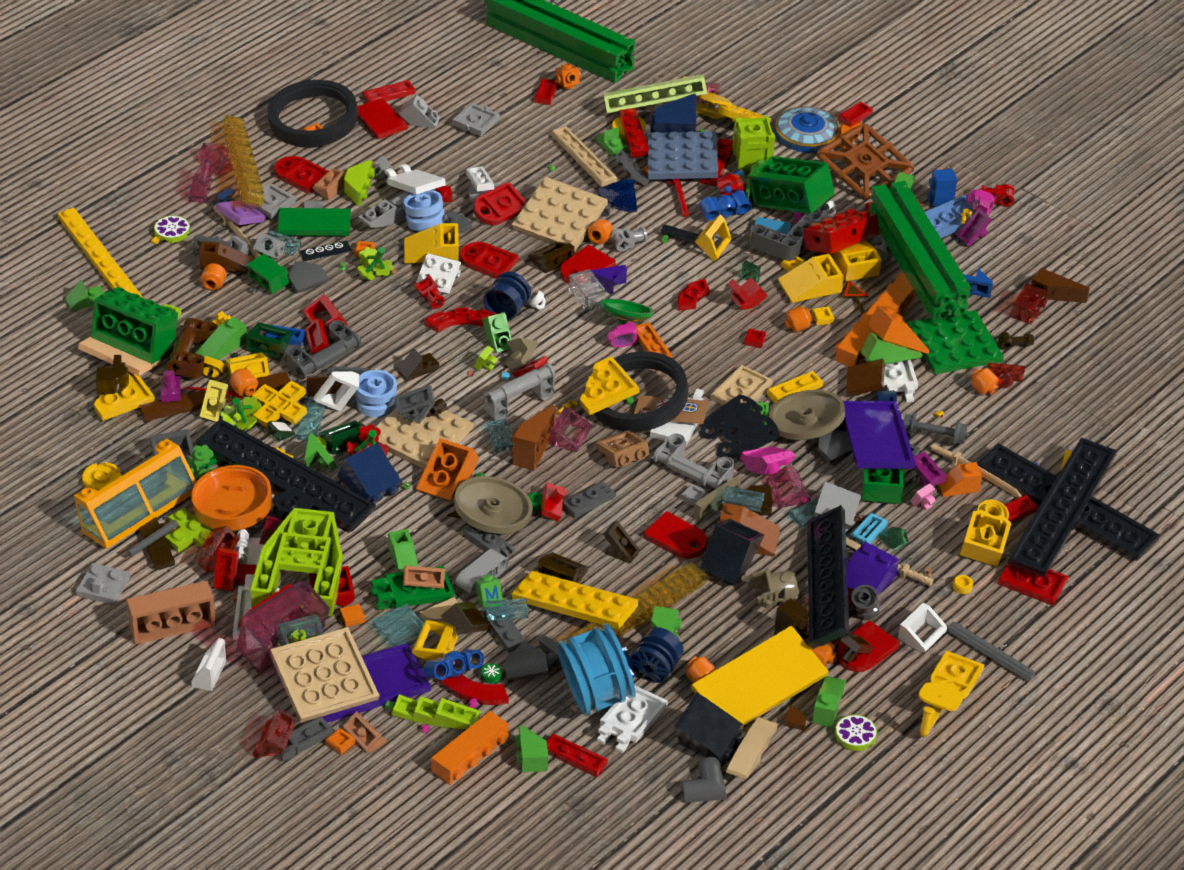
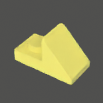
[200,380,228,422]

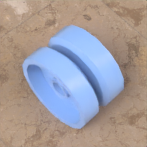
[404,190,446,231]
[355,370,397,417]

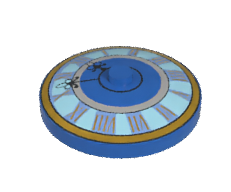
[773,106,841,153]

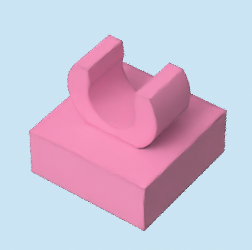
[910,484,936,510]

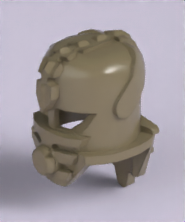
[741,568,800,608]

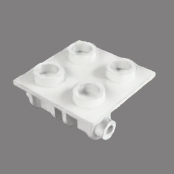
[416,253,461,294]
[232,529,264,567]

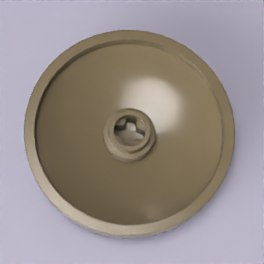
[769,390,845,440]
[454,476,533,534]

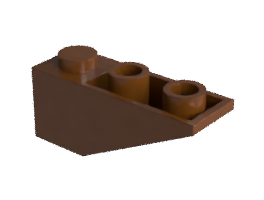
[199,242,256,273]
[1029,268,1090,303]

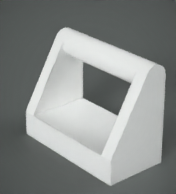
[314,371,359,411]
[898,603,948,653]
[192,638,226,691]

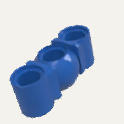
[699,191,752,221]
[423,649,484,680]

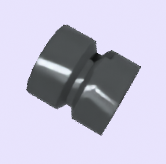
[852,585,880,620]

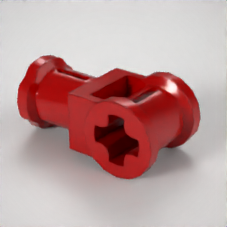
[981,184,1015,207]
[413,274,445,309]

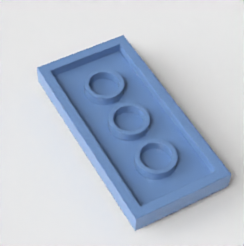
[925,195,976,238]

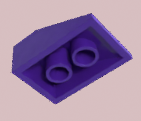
[847,541,899,603]

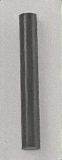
[127,520,179,557]

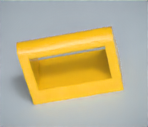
[695,214,732,261]
[225,352,270,378]
[412,620,458,661]

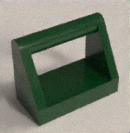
[246,322,293,360]
[319,420,365,455]

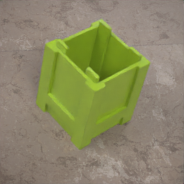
[732,116,775,172]

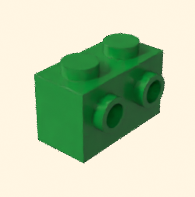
[247,253,289,295]

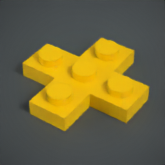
[252,380,308,428]

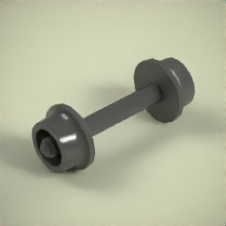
[902,412,969,445]

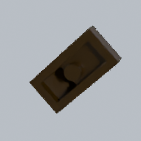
[398,348,439,381]
[603,521,641,564]

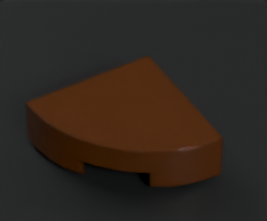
[784,706,806,731]

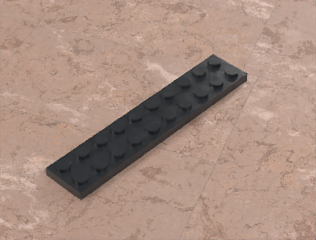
[196,419,376,532]
[1008,437,1117,578]
[977,443,1160,561]
[807,505,849,649]

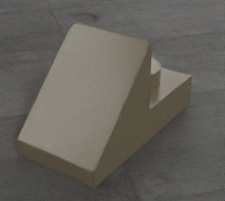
[506,338,539,370]

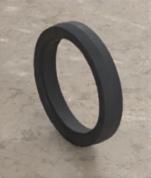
[268,80,358,147]
[594,351,688,432]

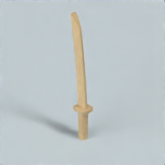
[213,205,260,258]
[931,444,1023,499]
[846,537,933,586]

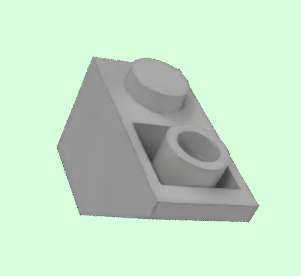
[399,95,440,129]

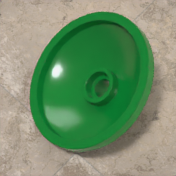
[599,299,654,324]

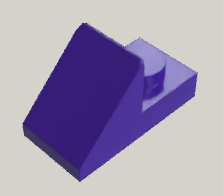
[590,265,627,294]

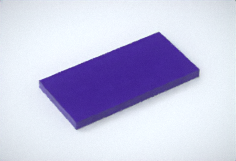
[843,401,915,469]
[309,643,431,723]

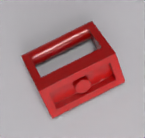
[303,294,348,334]

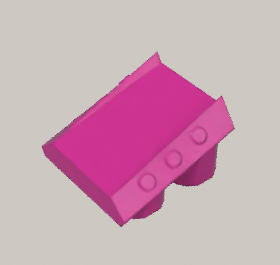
[740,446,796,475]

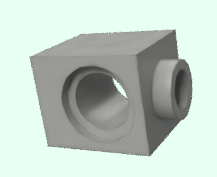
[253,232,286,259]

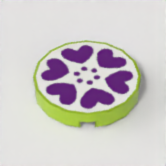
[154,215,190,243]
[835,715,877,751]

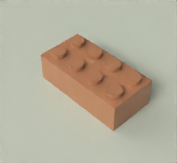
[127,581,216,645]

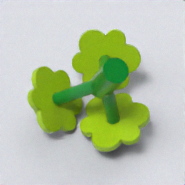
[357,247,394,280]
[220,397,262,430]

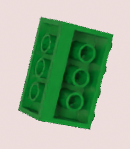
[748,156,835,214]
[90,287,178,365]

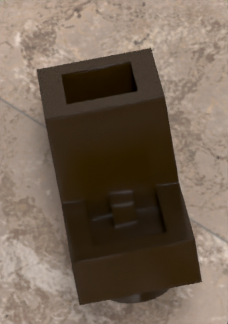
[96,355,129,394]

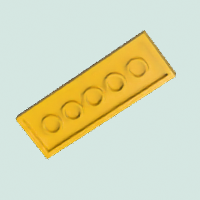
[511,571,638,629]

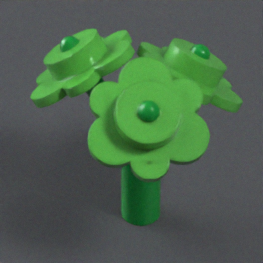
[185,445,219,480]

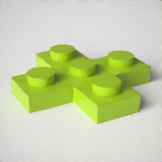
[165,507,222,553]

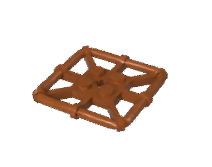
[817,123,914,199]

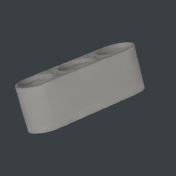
[455,549,509,595]

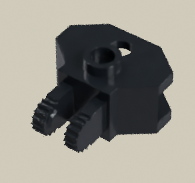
[273,491,313,520]

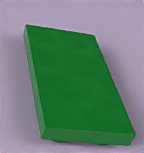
[278,208,351,237]

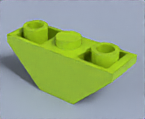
[344,160,375,206]

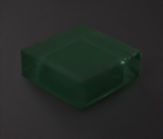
[741,260,760,283]

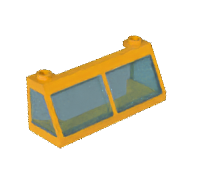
[74,439,196,549]

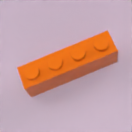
[431,711,509,785]

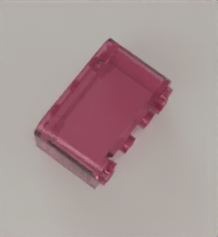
[237,582,330,673]

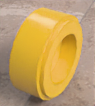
[953,575,973,594]

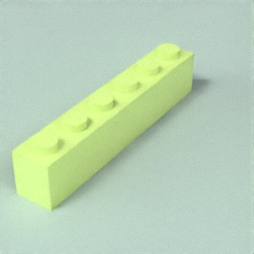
[604,74,707,113]

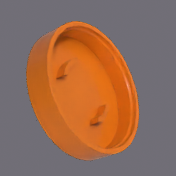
[191,465,273,531]

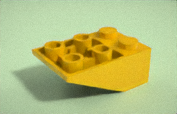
[404,223,459,264]
[832,240,882,282]
[778,254,843,303]

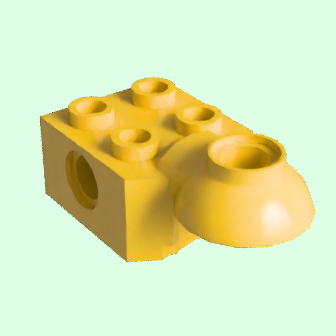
[960,499,1011,567]

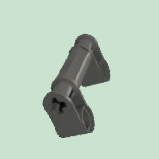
[285,320,362,380]

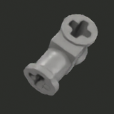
[610,227,648,252]

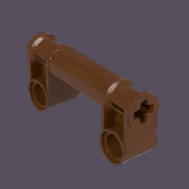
[166,318,218,379]

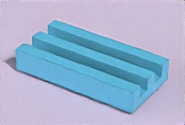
[850,513,888,544]

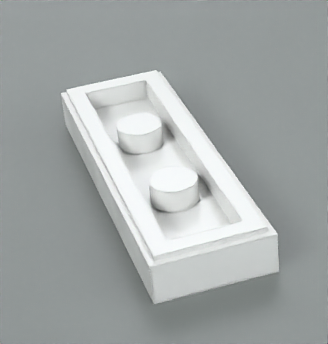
[466,167,494,192]

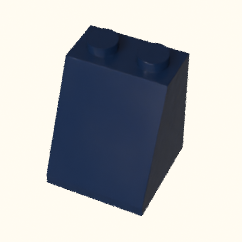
[650,94,696,133]
[337,443,402,503]

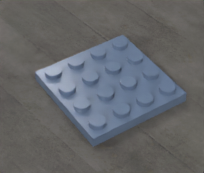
[648,131,718,180]

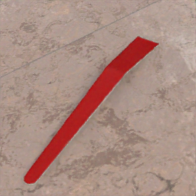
[184,387,241,399]

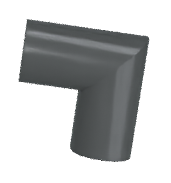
[681,757,727,803]

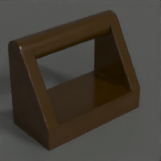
[528,241,574,274]
[538,552,588,583]
[441,601,489,633]

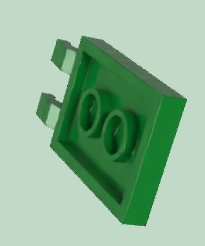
[370,566,455,610]

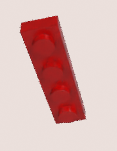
[619,108,649,157]
[700,138,733,186]

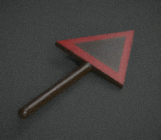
[843,281,869,315]

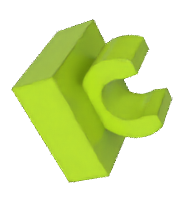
[473,346,498,371]

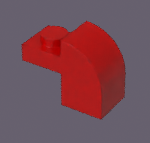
[728,277,768,310]

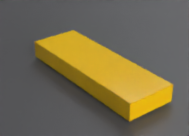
[766,371,824,404]

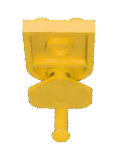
[683,76,771,122]
[919,651,985,738]

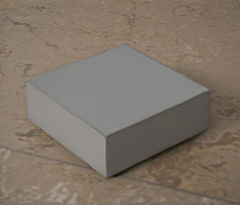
[681,484,708,506]

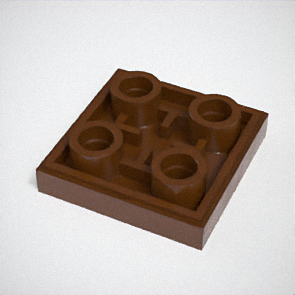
[846,358,885,397]

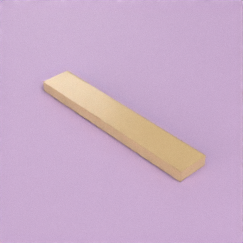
[551,126,617,187]

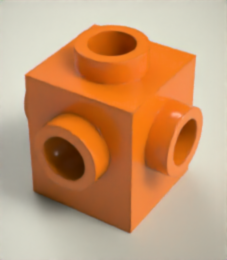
[555,64,581,89]

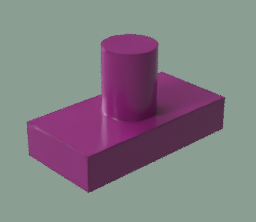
[956,208,992,247]
[161,370,181,402]
[913,452,946,487]

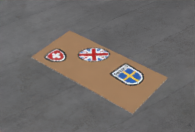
[634,395,710,424]

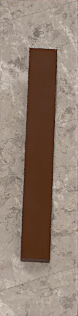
[139,372,290,422]

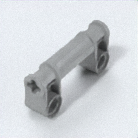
[484,363,555,423]
[653,433,734,489]

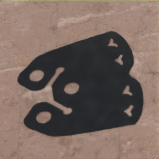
[699,395,779,458]

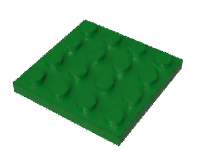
[908,310,1004,375]

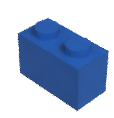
[927,169,957,208]

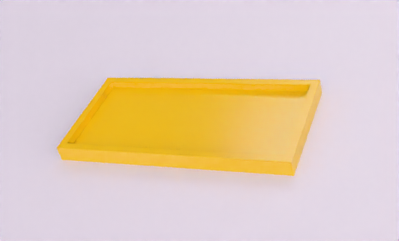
[691,626,829,726]

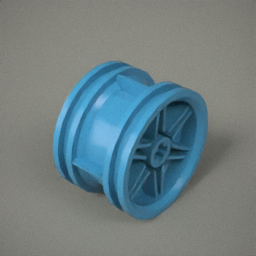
[557,623,636,717]

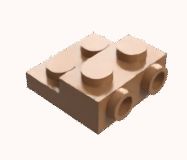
[595,430,649,468]

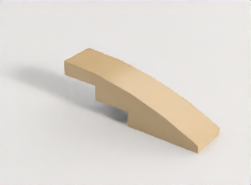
[726,717,778,779]

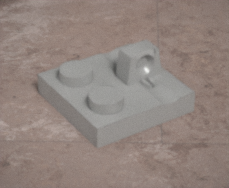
[76,563,130,605]

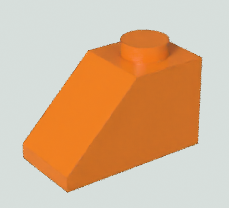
[937,462,982,497]

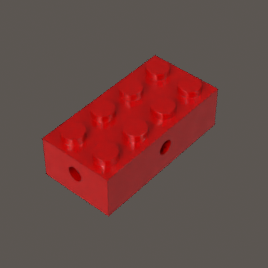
[803,208,879,254]

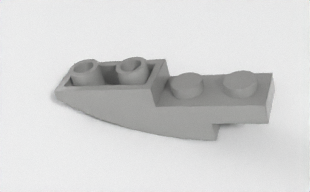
[358,191,412,228]

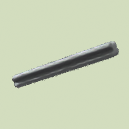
[948,622,1035,681]

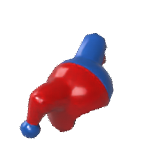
[717,170,746,195]

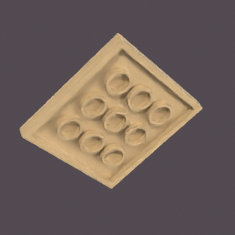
[512,177,608,252]
[376,407,473,470]
[270,627,379,723]

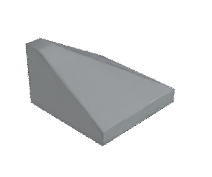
[304,200,323,208]

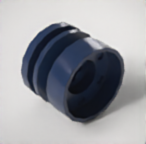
[483,272,531,320]
[630,627,684,683]

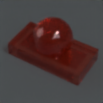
[986,363,1025,389]

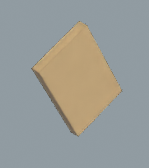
[710,365,773,405]

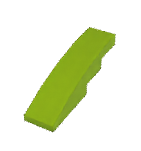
[392,695,482,729]

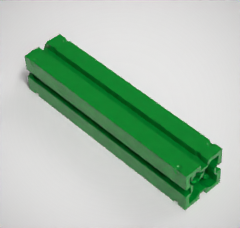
[484,0,635,83]
[869,181,971,321]

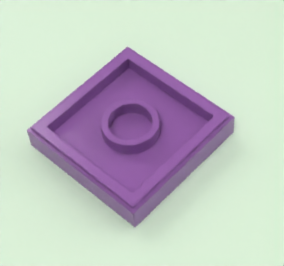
[215,200,266,225]

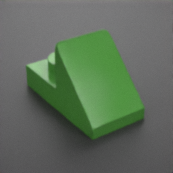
[595,127,628,157]
[66,280,104,311]
[305,433,338,472]

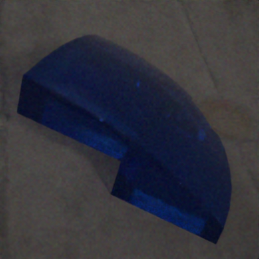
[598,179,637,212]

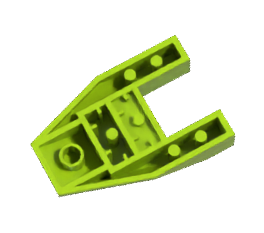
[250,508,343,617]

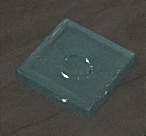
[372,604,430,647]

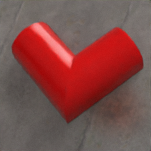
[308,566,355,606]

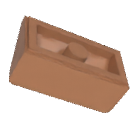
[313,169,346,200]
[403,565,445,589]
[342,711,387,753]

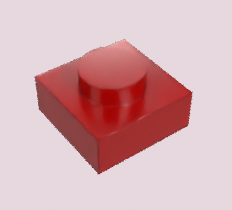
[433,186,452,202]

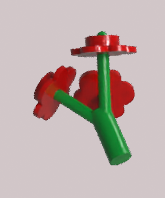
[346,424,389,456]

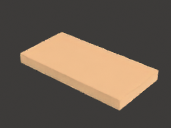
[78,337,162,376]

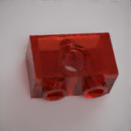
[1011,283,1047,324]
[193,526,240,572]

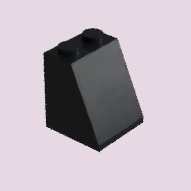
[700,518,764,585]
[675,692,745,766]

